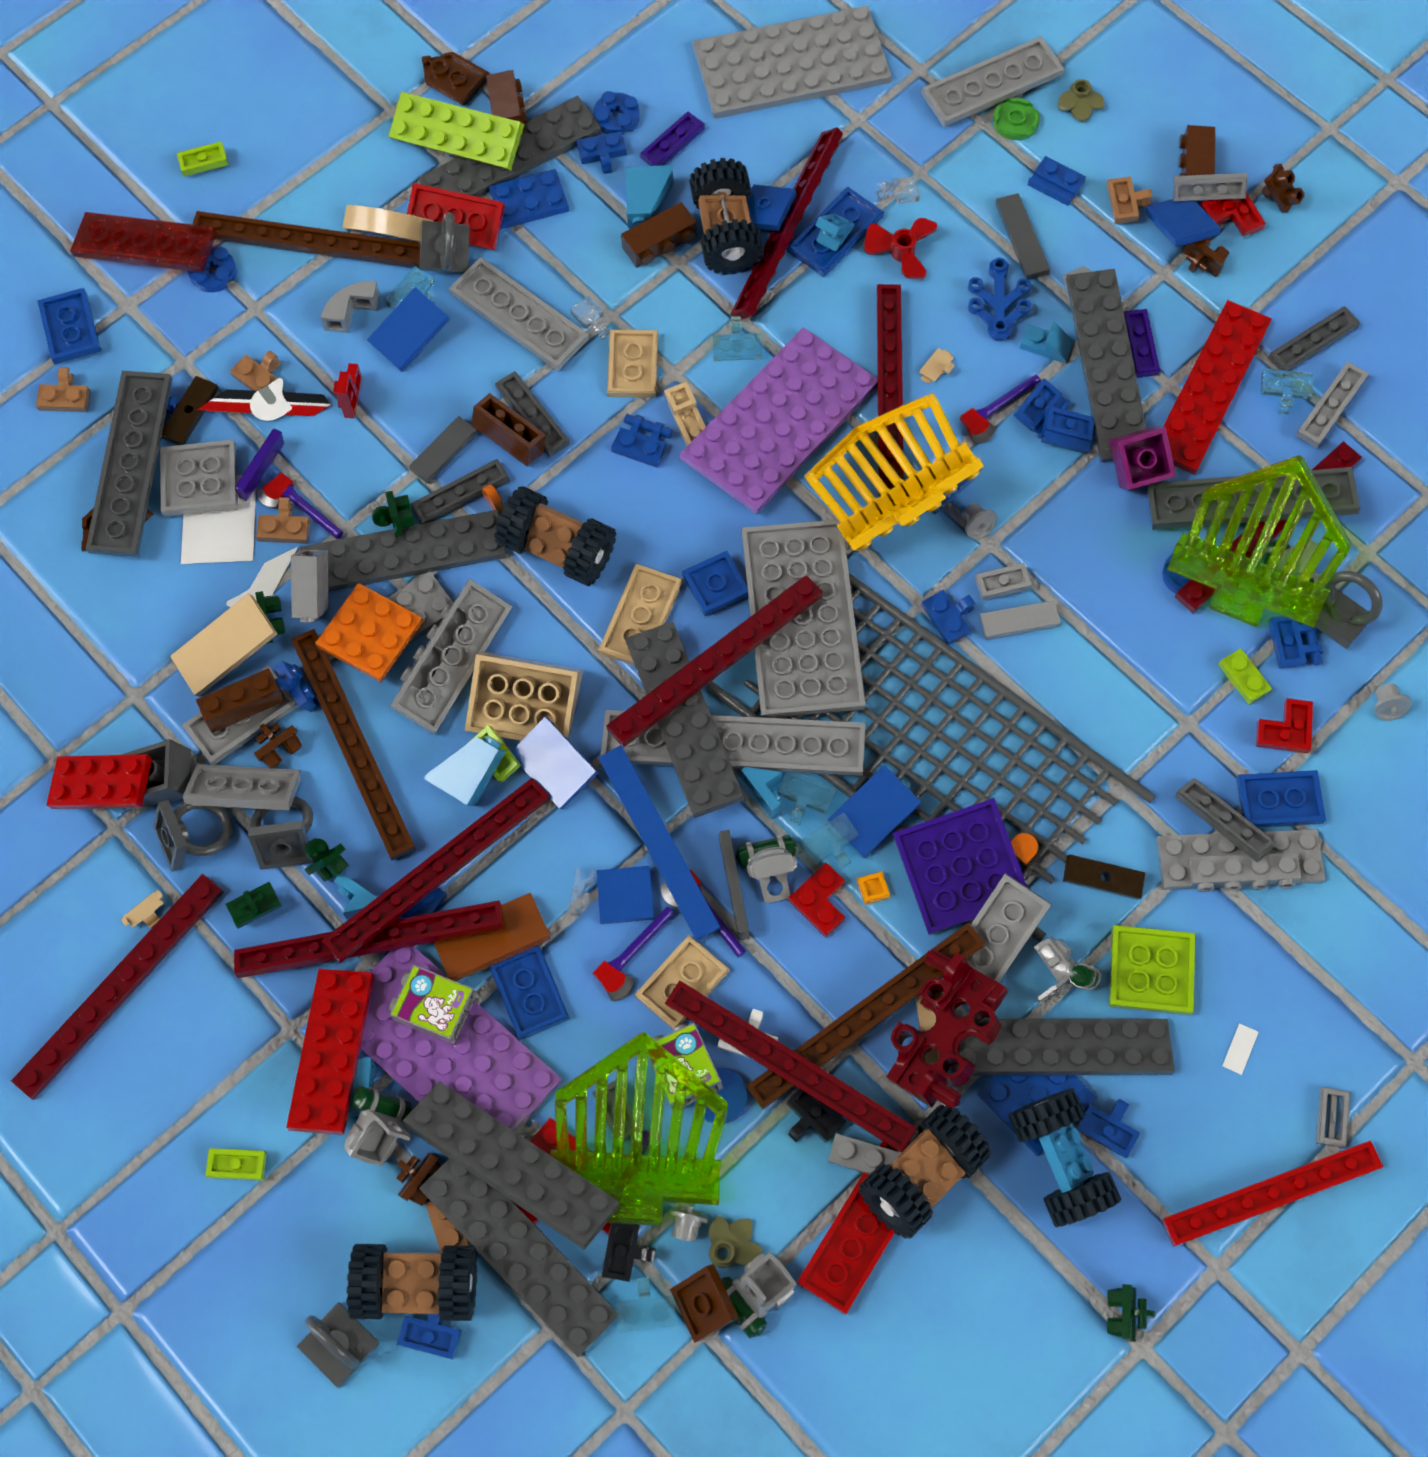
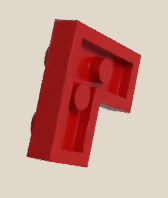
[1201,193,1266,237]
[333,363,362,419]
[1256,698,1313,753]
[788,862,845,938]

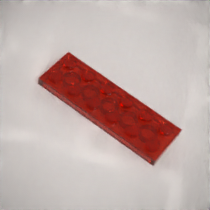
[70,212,217,272]

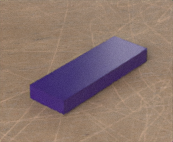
[640,111,705,166]
[1123,309,1160,378]
[236,428,284,501]

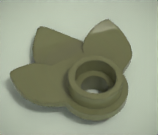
[1058,79,1104,122]
[709,1216,763,1268]

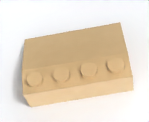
[465,652,583,741]

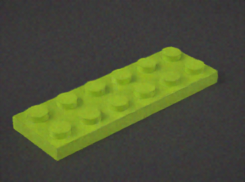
[388,92,524,170]

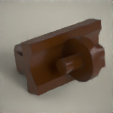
[1262,164,1305,213]
[1183,238,1229,277]
[254,723,302,769]
[396,1153,442,1206]

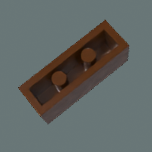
[486,70,528,134]
[1178,125,1216,176]
[621,202,697,268]
[472,393,546,467]
[196,668,285,733]

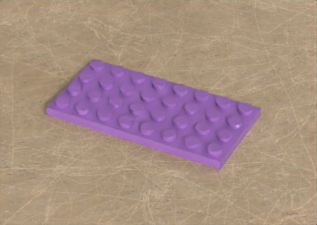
[680,327,878,515]
[360,946,563,1132]

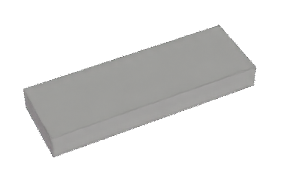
[1173,173,1247,202]
[979,600,1061,640]

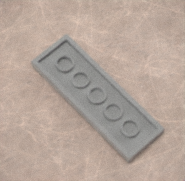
[921,36,1064,127]
[449,257,589,371]

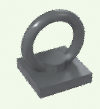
[419,212,470,274]
[1304,571,1383,649]
[248,797,313,870]
[153,800,233,872]
[297,1302,380,1388]

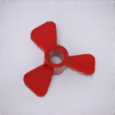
[864,218,937,279]

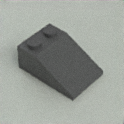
[121,739,191,806]

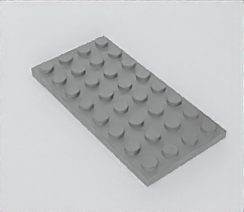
[693,6,892,119]
[741,519,866,718]

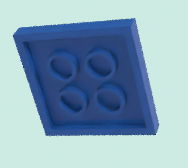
[977,1075,1097,1156]

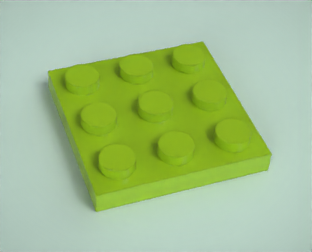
[1108,925,1195,1015]

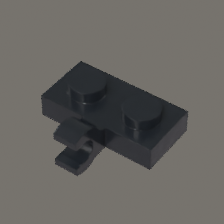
[786,1089,846,1143]
[601,1218,656,1282]

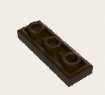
[161,376,219,445]
[1063,854,1145,900]

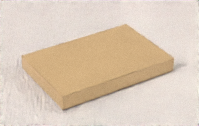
[607,330,658,397]
[635,935,730,1030]

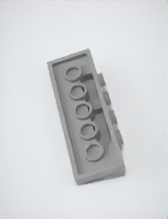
[389,579,512,734]
[1156,829,1325,892]

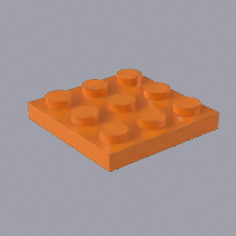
[315,583,424,683]

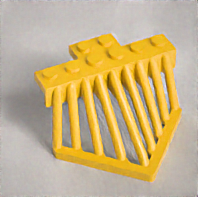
[804,393,984,551]

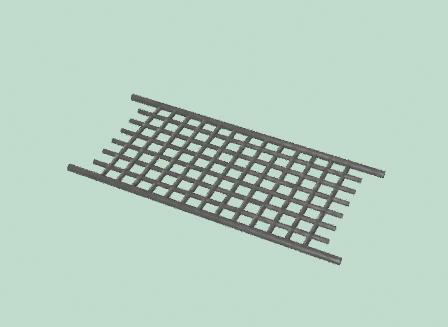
[706,573,1156,942]

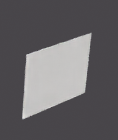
[181,475,256,564]

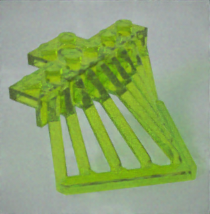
[1167,455,1352,628]
[550,1032,728,1226]

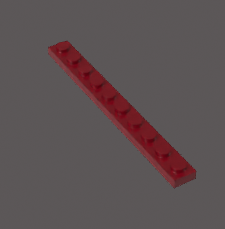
[730,127,843,320]
[876,284,904,498]
[1174,441,1362,614]
[606,575,823,748]
[322,778,549,963]
[11,874,224,1100]
[234,900,504,979]
[665,980,917,1153]

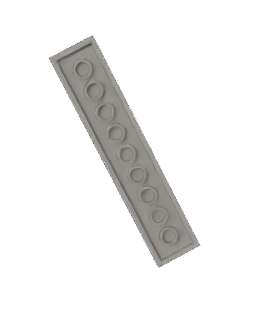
[600,710,866,776]

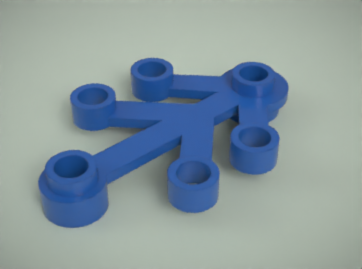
[968,257,1032,341]

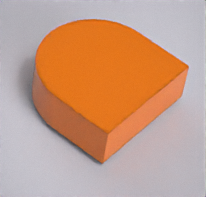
[482,484,504,513]
[1010,833,1038,867]

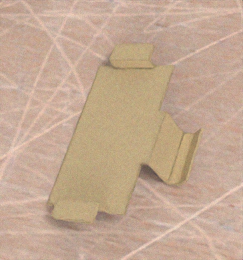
[919,348,954,384]
[121,890,164,928]

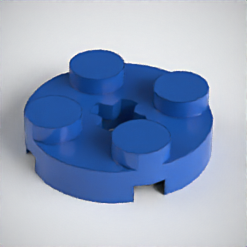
[594,91,640,135]
[187,247,237,293]

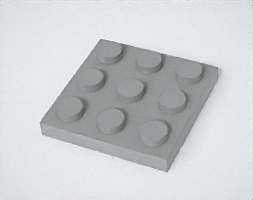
[160,439,238,517]

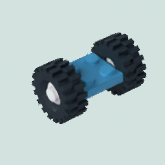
[1008,1088,1122,1227]

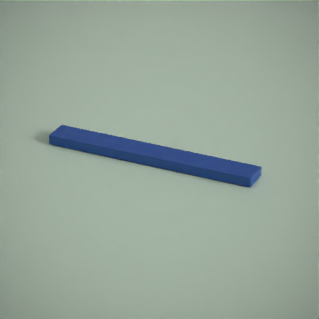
[598,745,721,941]

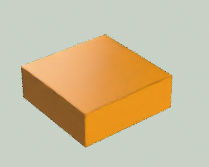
[856,871,891,906]

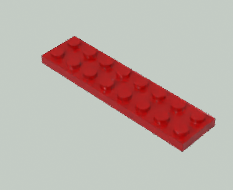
[1163,300,1272,475]

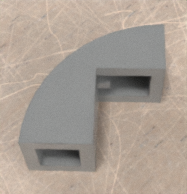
[320,281,380,333]

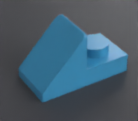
[815,213,855,251]
[1019,322,1073,363]
[741,767,782,818]
[334,873,377,920]

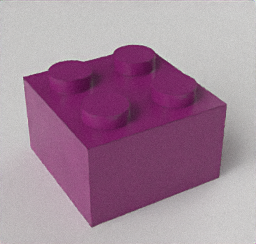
[1109,426,1176,490]

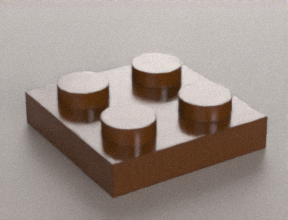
[670,1264,739,1343]

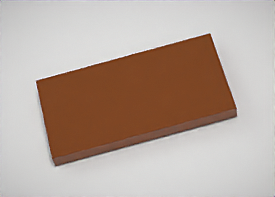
[434,892,551,981]

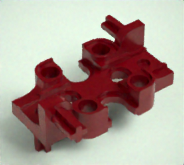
[886,948,1009,1109]

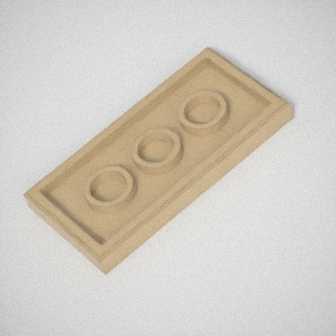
[598,564,683,666]
[170,593,278,697]

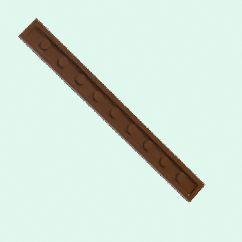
[190,211,420,268]
[291,629,416,861]
[746,923,985,1110]

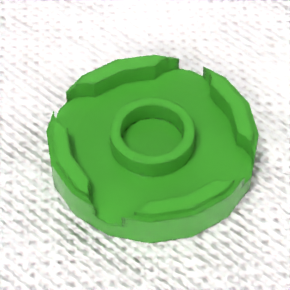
[993,98,1039,140]

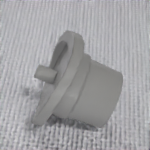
[961,503,997,539]
[1374,684,1412,721]
[669,1205,708,1241]

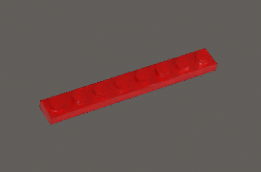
[1162,1140,1383,1247]

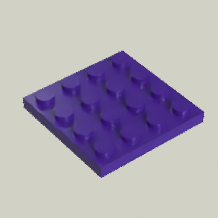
[893,798,1027,935]

